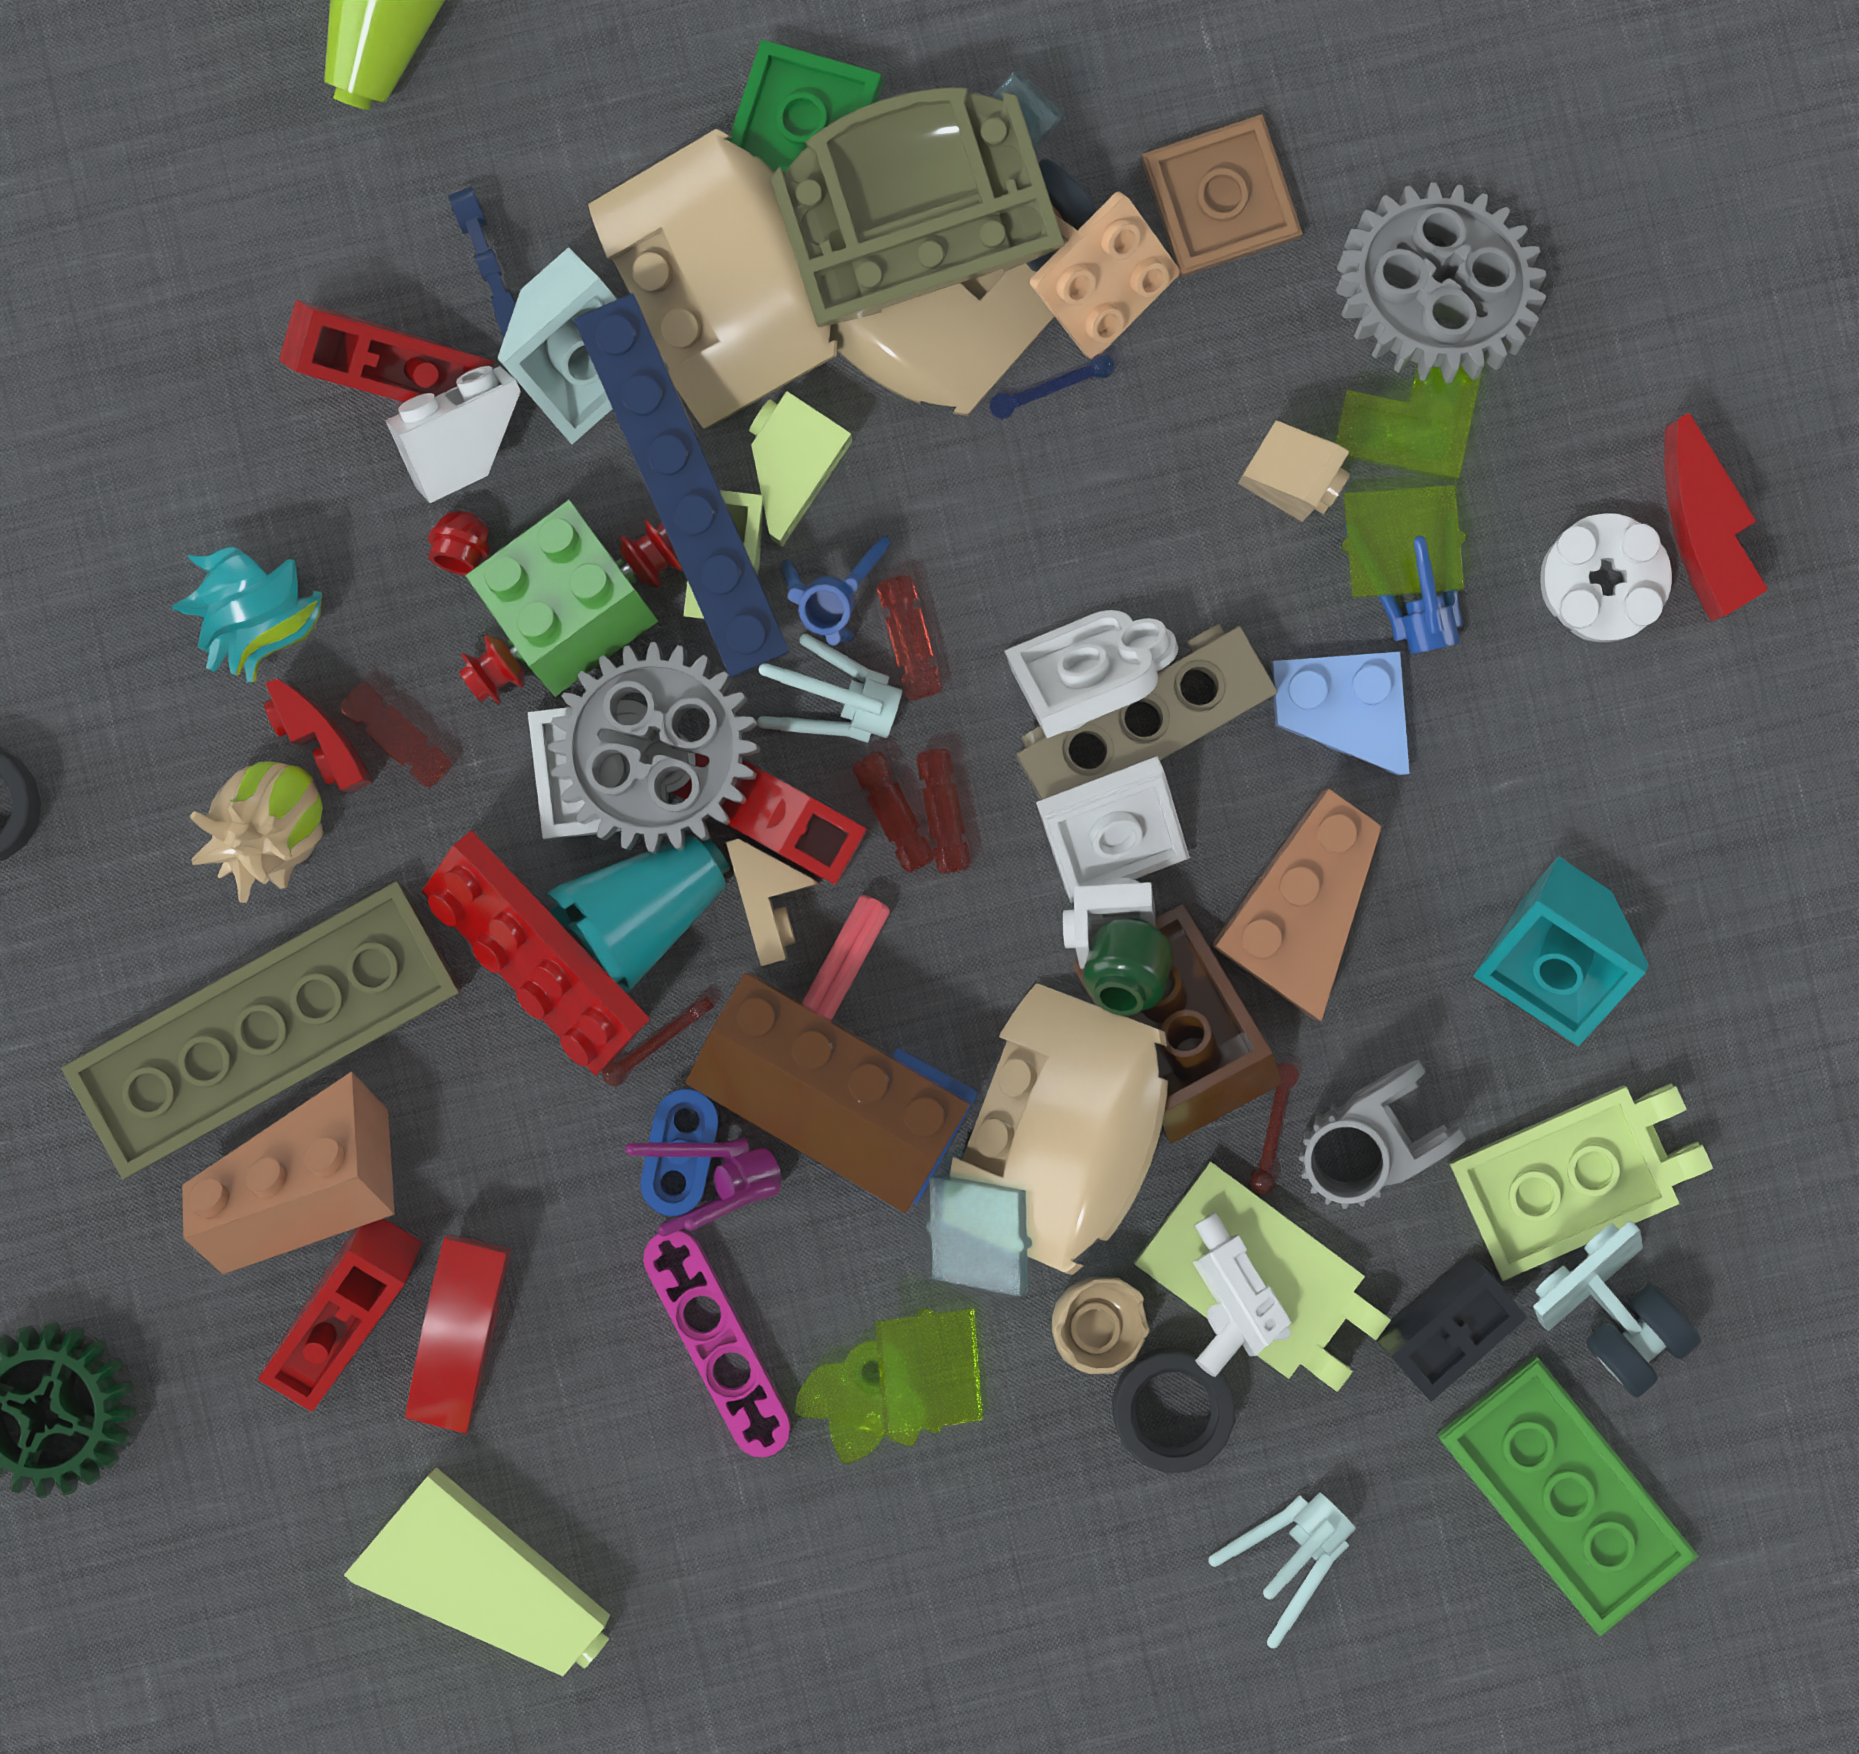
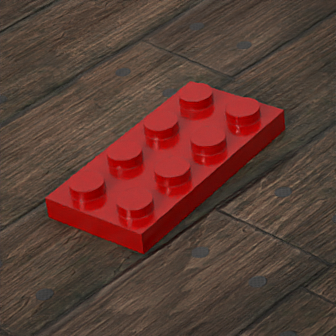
[421,830,651,1076]

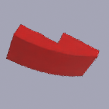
[263,678,373,793]

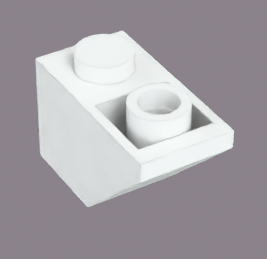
[385,366,521,503]

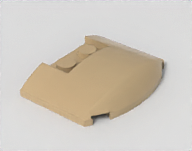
[588,129,838,429]
[829,263,1055,416]
[946,983,1168,1275]

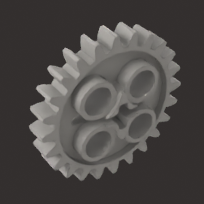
[1336,182,1546,383]
[548,642,760,854]

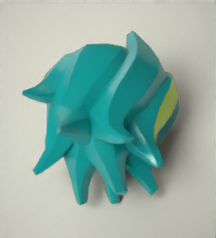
[172,545,322,683]

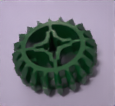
[0,1322,136,1498]

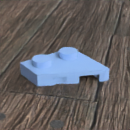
[1271,652,1410,776]

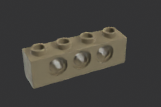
[1015,624,1278,800]

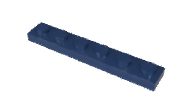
[574,293,791,678]

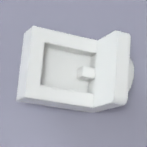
[1063,878,1156,969]

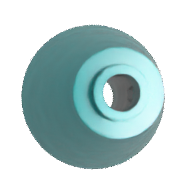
[545,835,729,994]

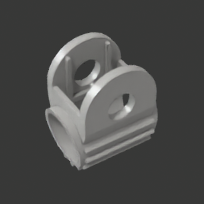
[1299,1060,1466,1209]

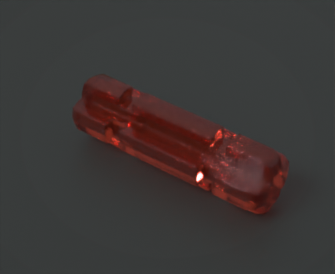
[877,575,942,700]
[340,683,452,788]
[916,748,971,874]
[853,752,934,873]

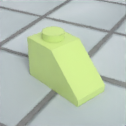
[749,391,852,547]

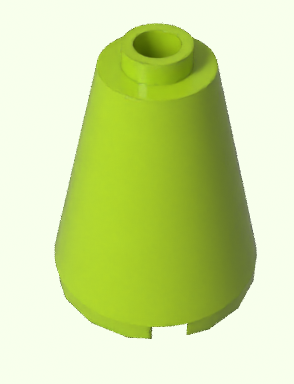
[324,0,445,111]

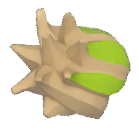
[190,761,323,903]

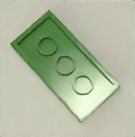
[1436,1355,1699,1637]

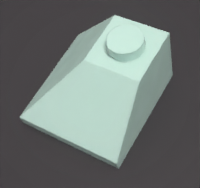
[497,247,665,444]

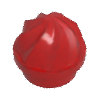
[428,511,491,576]

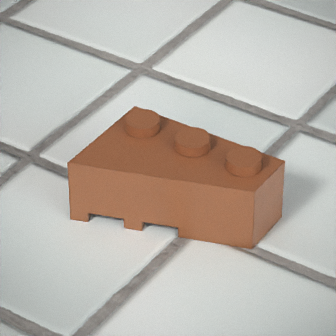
[1211,789,1382,1021]
[182,1071,395,1274]

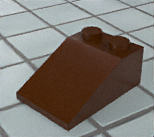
[1072,903,1283,1144]

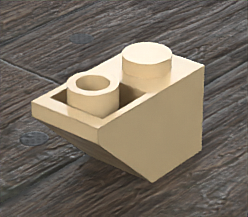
[1238,420,1351,522]

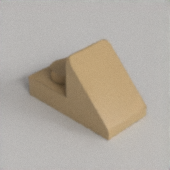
[726,839,819,966]

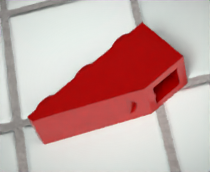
[671,737,868,886]

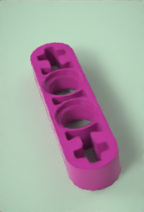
[643,1229,791,1458]

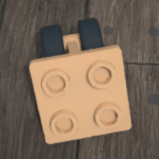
[1026,159,1180,360]

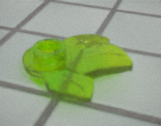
[795,1340,923,1465]

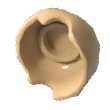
[1051,1277,1149,1374]

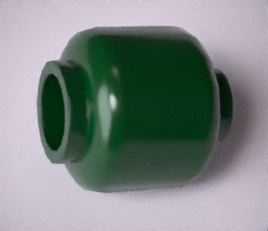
[1083,918,1173,1016]

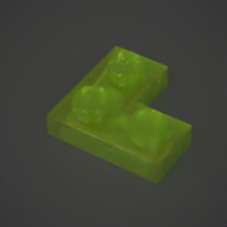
[1334,363,1482,482]

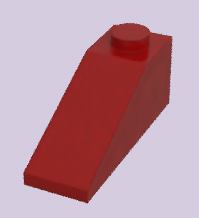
[279,299,494,402]
[258,1218,423,1412]

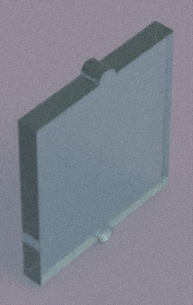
[926,1174,1032,1297]

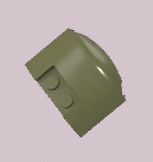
[770,88,1064,327]

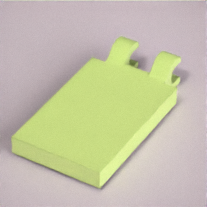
[1448,1084,1713,1281]
[1134,1161,1391,1392]

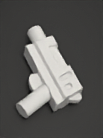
[1192,1212,1292,1377]

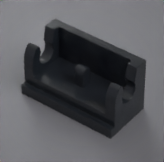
[1375,1254,1528,1402]

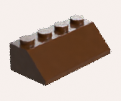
[685,972,971,1214]

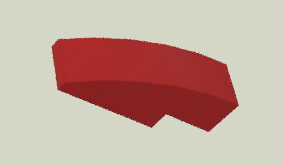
[1664,412,1768,622]
[405,1234,512,1434]

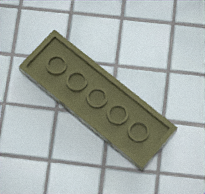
[61,881,462,1180]

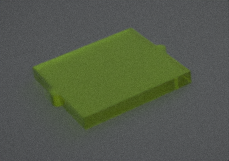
[1341,485,1466,599]
[875,1308,983,1434]

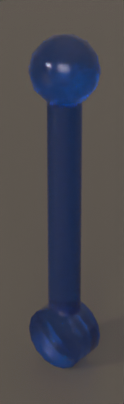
[990,353,1115,420]

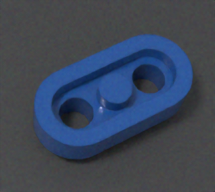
[640,1088,719,1216]

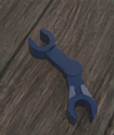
[448,186,516,338]

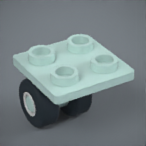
[1533,1221,1701,1397]

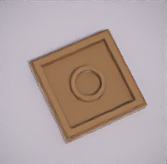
[1141,114,1303,278]

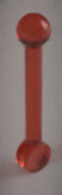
[602,997,714,1087]
[1250,1063,1298,1194]

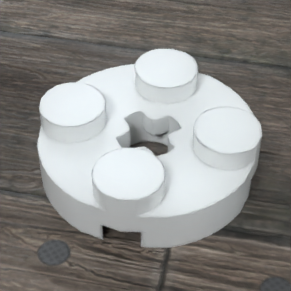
[1540,513,1672,642]

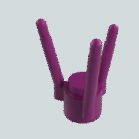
[625,1138,781,1236]

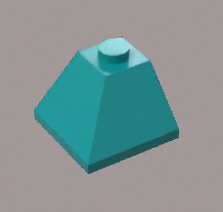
[1473,856,1649,1046]

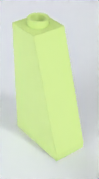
[344,1467,610,1676]

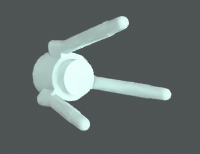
[757,634,902,743]
[1208,1492,1356,1649]

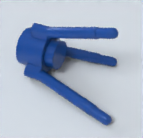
[1344,513,1463,654]
[781,537,890,645]

